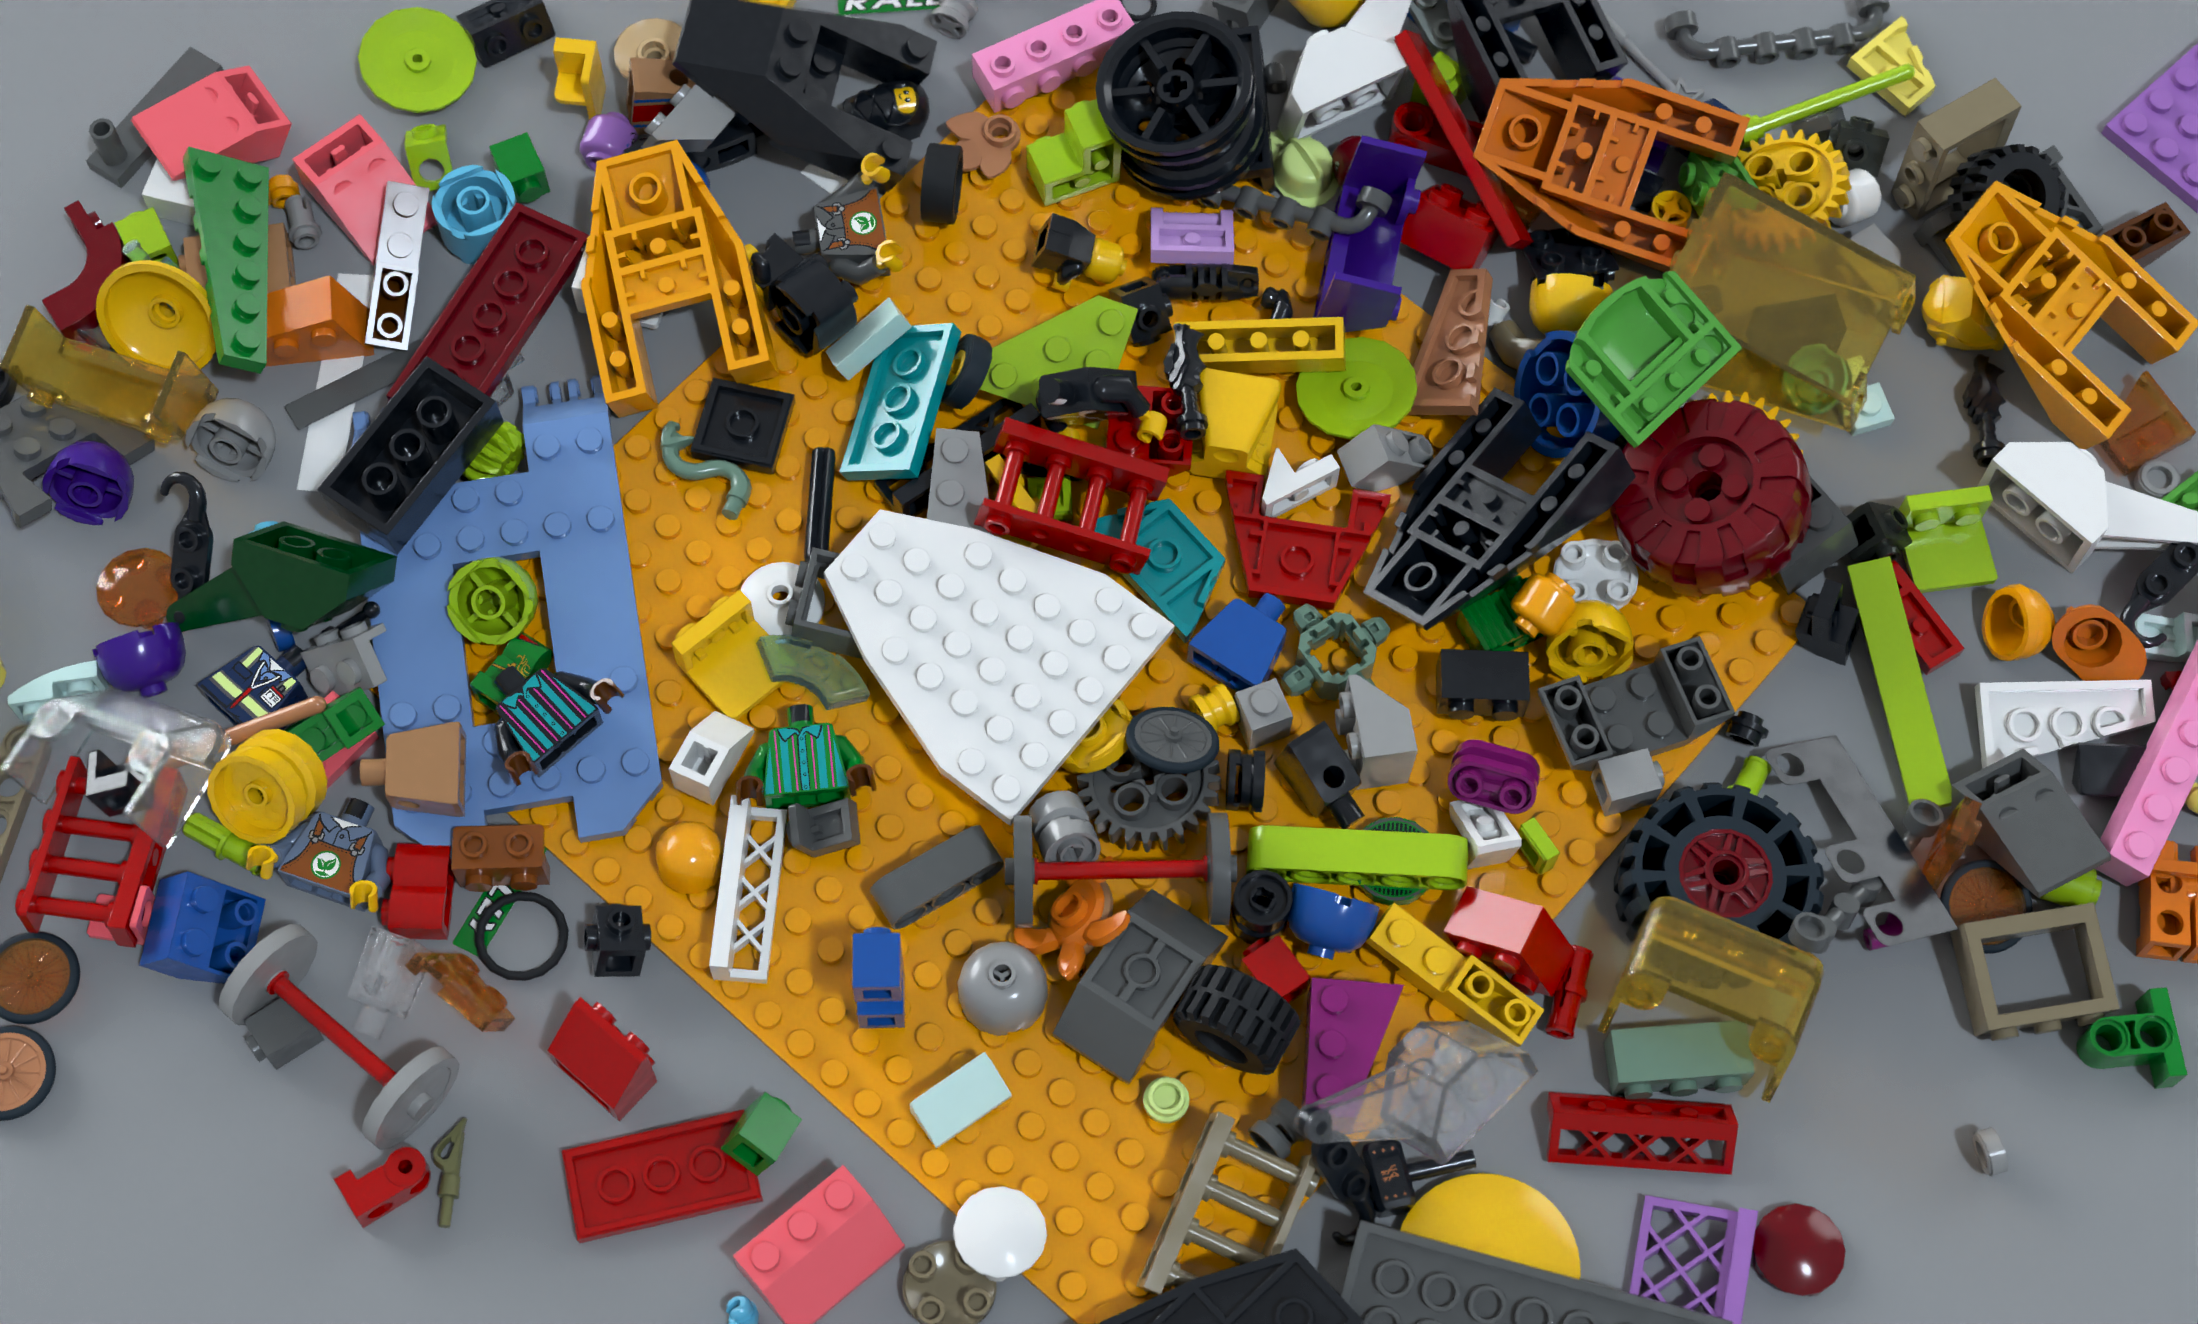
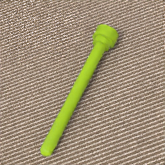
[1740,64,1915,149]

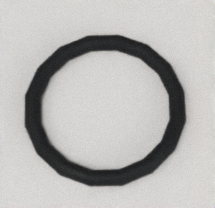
[474,892,569,981]

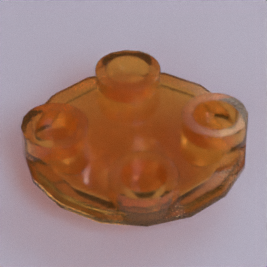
[96,548,178,630]

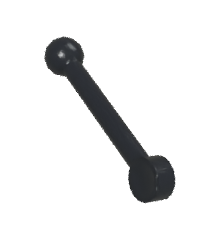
[321,601,380,633]

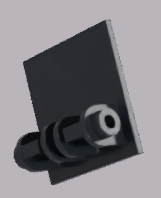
[1522,228,1619,287]

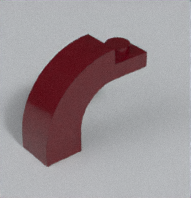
[41,200,131,351]

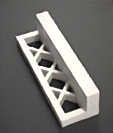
[709,795,788,984]

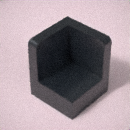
[86,749,153,817]

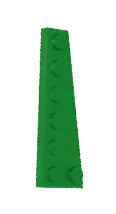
[183,146,269,374]

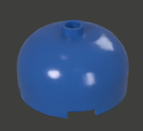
[1514,330,1621,458]

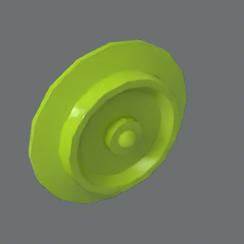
[358,7,477,113]
[1296,337,1418,440]

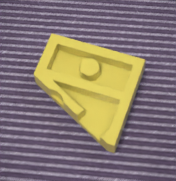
[1847,16,1936,117]

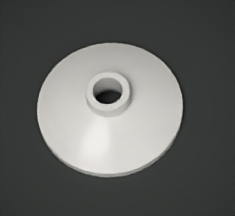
[741,562,825,643]

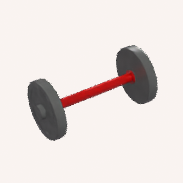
[1005,813,1237,928]

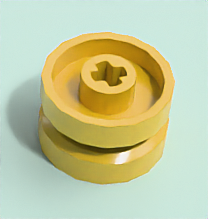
[207,729,328,844]

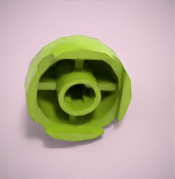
[447,557,538,645]

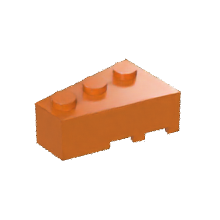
[265,275,374,367]

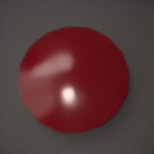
[1752,1203,1846,1296]

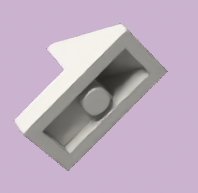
[1260,448,1340,518]
[1449,800,1522,869]

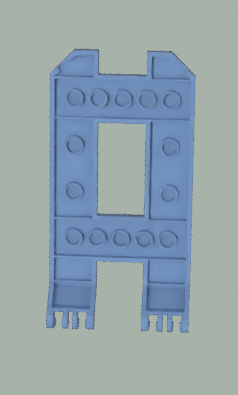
[351,375,663,865]

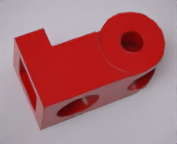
[334,1147,431,1228]

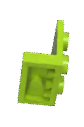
[1899,485,1998,593]

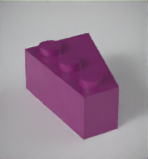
[1302,977,1404,1130]

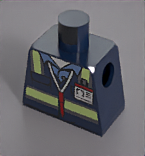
[198,644,308,730]

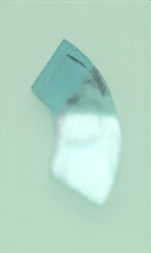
[757,635,870,710]

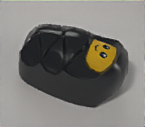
[843,81,930,141]

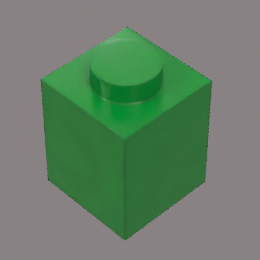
[489,132,550,203]
[721,1092,802,1176]

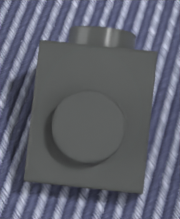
[786,798,861,858]

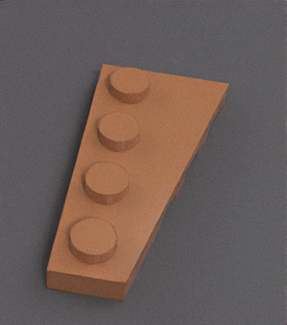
[1407,268,1493,415]

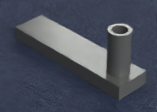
[86,47,223,189]

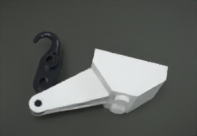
[1977,442,2198,648]

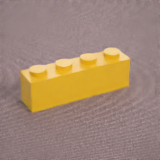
[1174,317,1346,374]

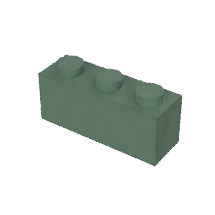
[1603,1020,1755,1099]

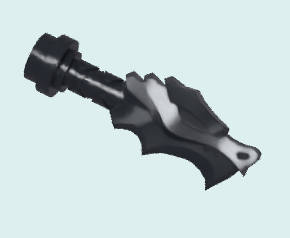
[1163,323,1208,440]
[1962,354,2006,468]

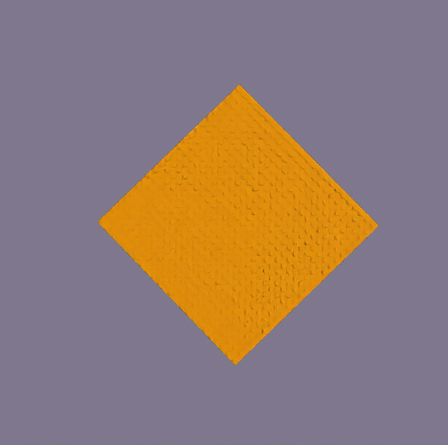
[368,67,1806,1324]

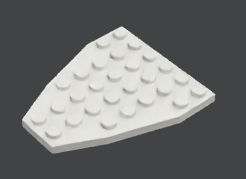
[824,509,1175,826]

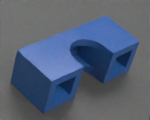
[853,927,905,1028]

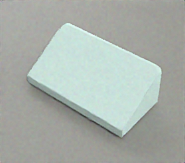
[826,297,912,381]
[909,1052,1012,1149]

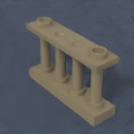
[1136,1111,1321,1295]

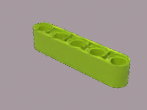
[1246,825,1469,890]

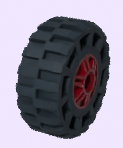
[1614,782,1824,990]

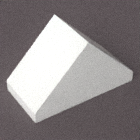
[141,159,196,226]

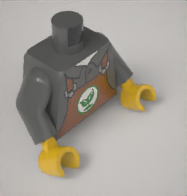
[792,153,903,285]

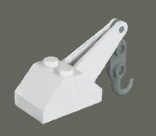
[1277,0,1458,141]

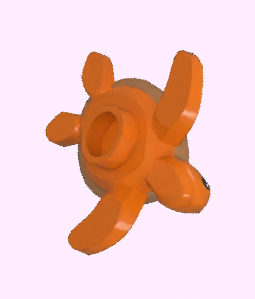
[1014,856,1131,982]

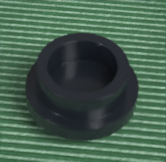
[1725,711,1769,747]

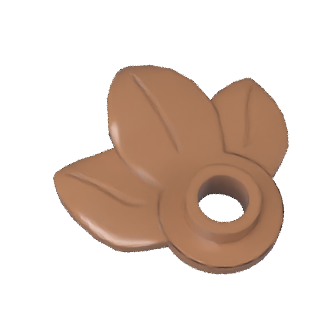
[946,112,1021,179]

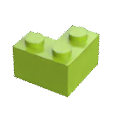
[1026,99,1121,206]

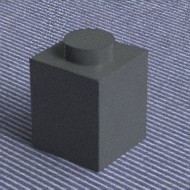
[244,998,324,1070]

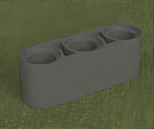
[870,825,1005,929]

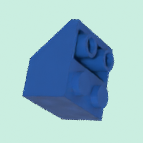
[139,871,266,984]

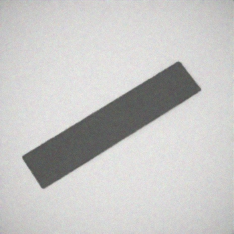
[285,339,423,429]

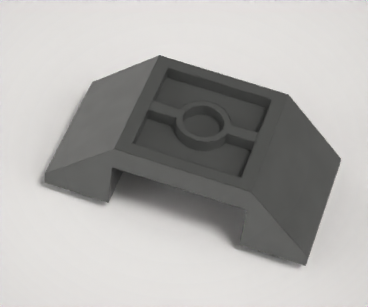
[1537,636,1735,771]
[1053,889,1228,1085]

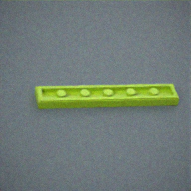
[1847,556,1952,808]

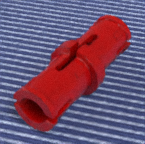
[1545,945,1594,1040]

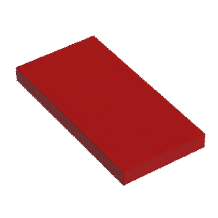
[562,1109,763,1243]

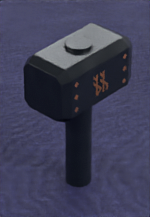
[1360,1138,1476,1218]

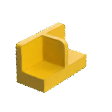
[553,37,606,120]

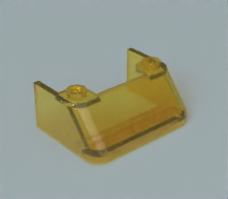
[0,304,219,444]
[1597,896,1824,1103]

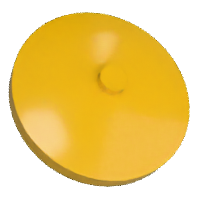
[1400,1173,1581,1279]

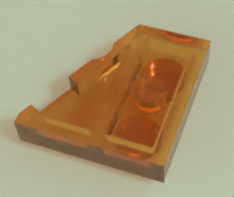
[405,952,516,1032]

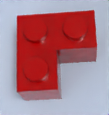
[1444,886,1575,997]

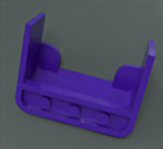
[1313,135,1427,333]

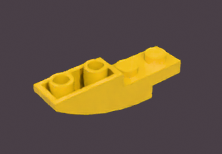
[1366,903,1544,1047]

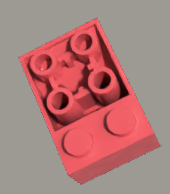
[131,65,292,181]
[292,114,437,266]

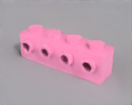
[972,0,1135,113]

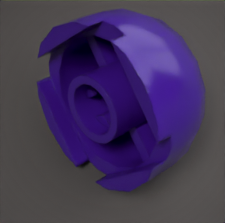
[42,441,134,526]
[92,622,186,699]

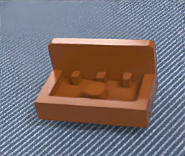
[451,824,550,892]

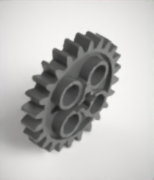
[1077,715,1222,852]

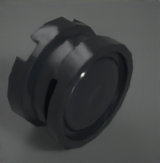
[1226,749,1265,812]

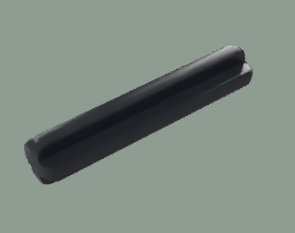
[804,447,836,562]

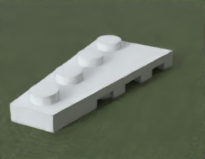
[1974,680,2156,769]

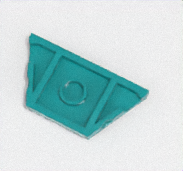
[1078,498,1225,643]

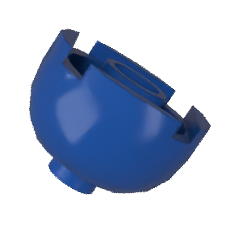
[1288,883,1380,960]

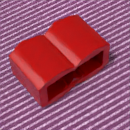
[381,843,455,940]

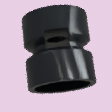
[1230,870,1293,944]

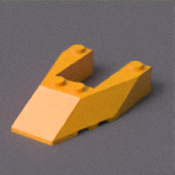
[581,140,780,418]
[1945,181,2198,450]

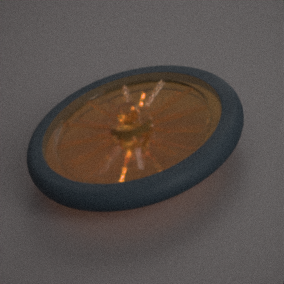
[1940,859,2033,954]
[0,932,80,1025]

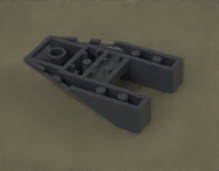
[672,0,937,195]
[1447,0,1629,122]
[1363,387,1636,631]

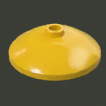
[96,260,216,377]

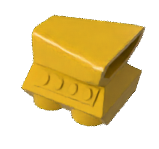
[1189,368,1281,479]

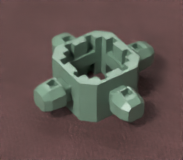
[1281,604,1390,701]

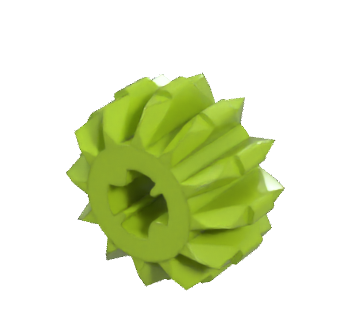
[462,421,526,481]

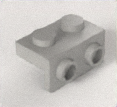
[301,620,387,698]

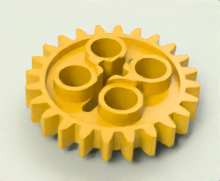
[1717,129,1852,251]

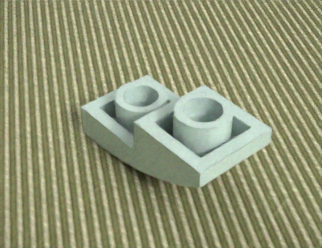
[8,660,109,723]

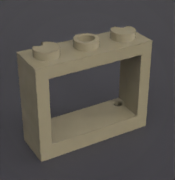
[1891,77,2022,220]
[1950,902,2120,1042]

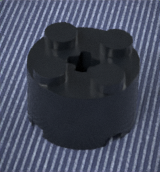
[763,253,858,355]

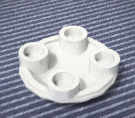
[1553,538,1639,610]
[953,1186,1047,1282]

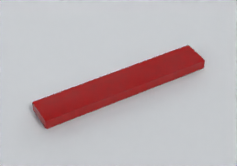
[1394,29,1533,249]

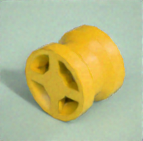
[1648,190,1692,228]
[1188,683,1240,733]

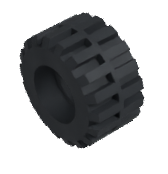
[1948,144,2065,223]
[1173,965,1301,1075]

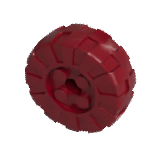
[1610,398,1812,598]

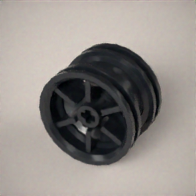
[1095,11,1268,200]

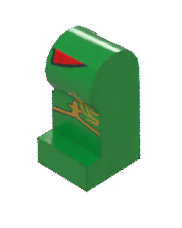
[470,632,553,715]

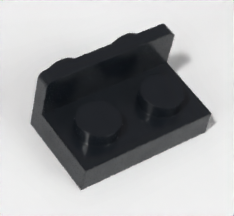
[456,0,555,67]

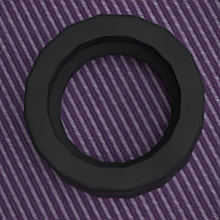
[920,143,963,225]

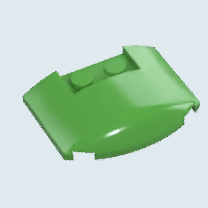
[1565,271,1742,449]

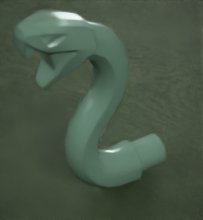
[660,421,752,520]

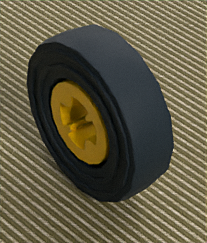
[941,334,992,409]

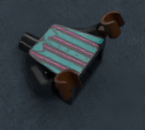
[494,666,624,786]

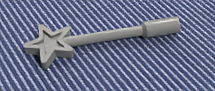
[1605,14,1705,101]

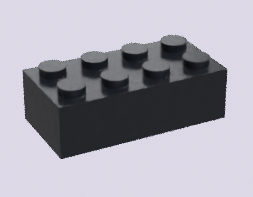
[317,356,504,555]

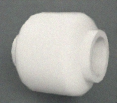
[1828,168,1881,227]

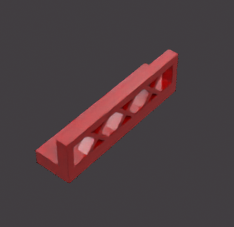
[1546,1092,1738,1175]

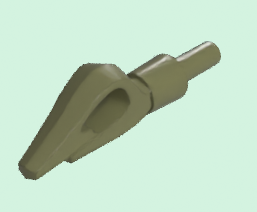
[432,1118,467,1228]

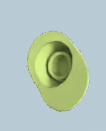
[1270,129,1338,208]

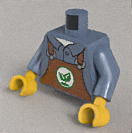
[246,798,390,912]

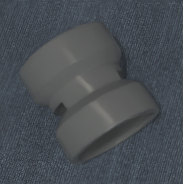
[1248,1098,1306,1160]

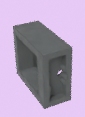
[785,547,863,659]

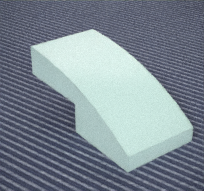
[2135,612,2198,662]

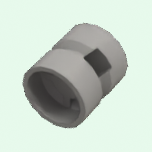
[1028,791,1101,862]

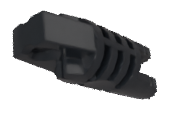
[1152,263,1259,301]

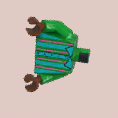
[736,704,877,810]

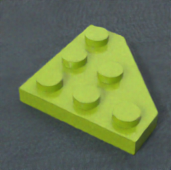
[980,295,1138,429]

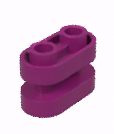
[1448,739,1540,814]

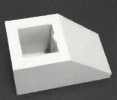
[669,711,755,806]

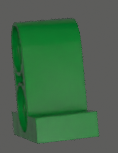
[2076,987,2188,1089]

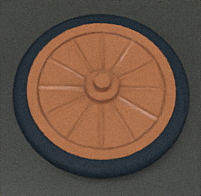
[0,1026,56,1121]

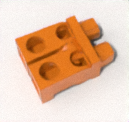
[2136,840,2198,964]

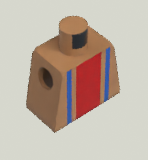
[626,58,696,135]

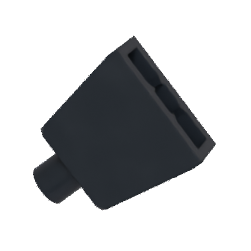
[1274,720,1365,829]

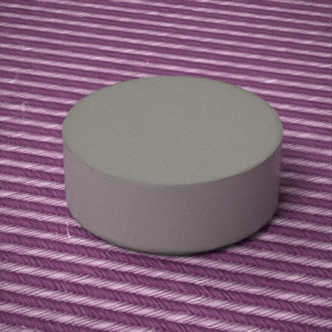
[2134,459,2180,499]
[1972,1127,2008,1176]

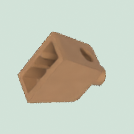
[360,722,467,817]

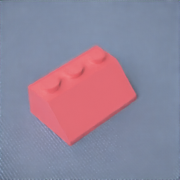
[733,1165,905,1324]

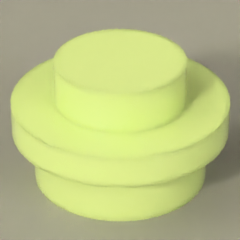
[1143,1077,1189,1123]

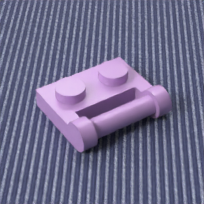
[1150,208,1234,265]

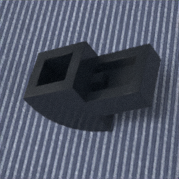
[1795,579,1859,666]

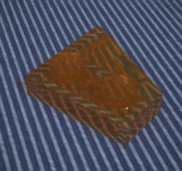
[2099,371,2196,476]
[1922,796,1982,892]

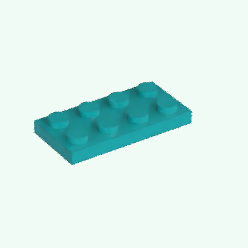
[839,323,961,481]

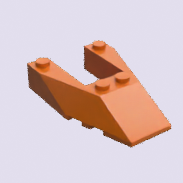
[1473,78,1750,281]

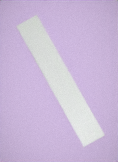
[296,273,373,491]

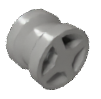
[930,0,978,39]

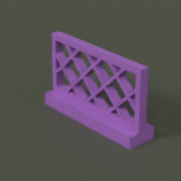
[1629,1195,1758,1324]

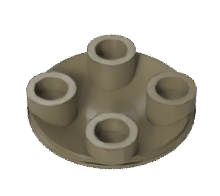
[903,1240,997,1324]

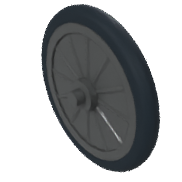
[1126,707,1219,774]

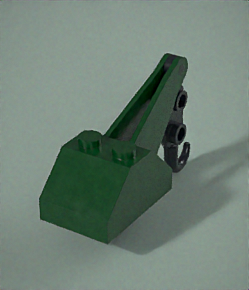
[160,472,397,632]

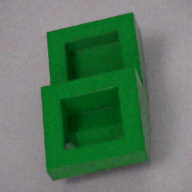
[284,687,385,762]

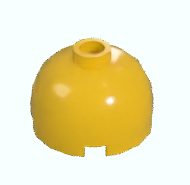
[1529,273,1614,336]
[1546,600,1634,683]

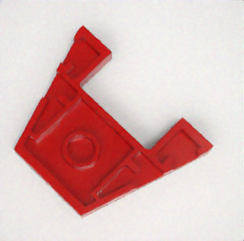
[1225,470,1391,610]

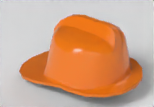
[2051,604,2147,681]

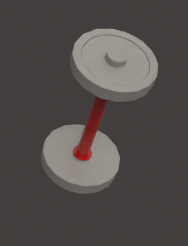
[219,924,460,1150]

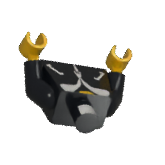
[1035,367,1167,443]

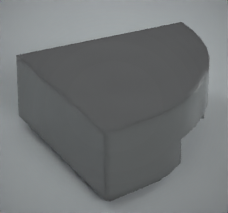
[1791,106,1846,136]

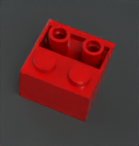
[1400,183,1500,269]
[1106,386,1193,477]
[547,997,658,1122]

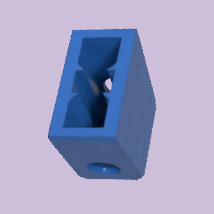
[1187,593,1287,692]

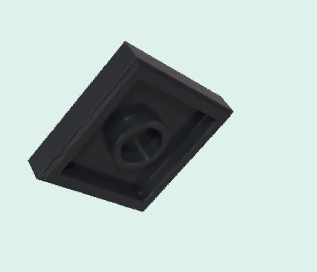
[690,378,795,475]

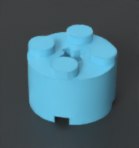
[431,165,517,264]

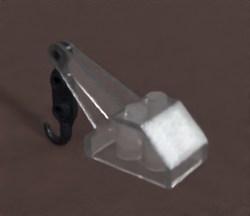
[1294,1021,1538,1247]

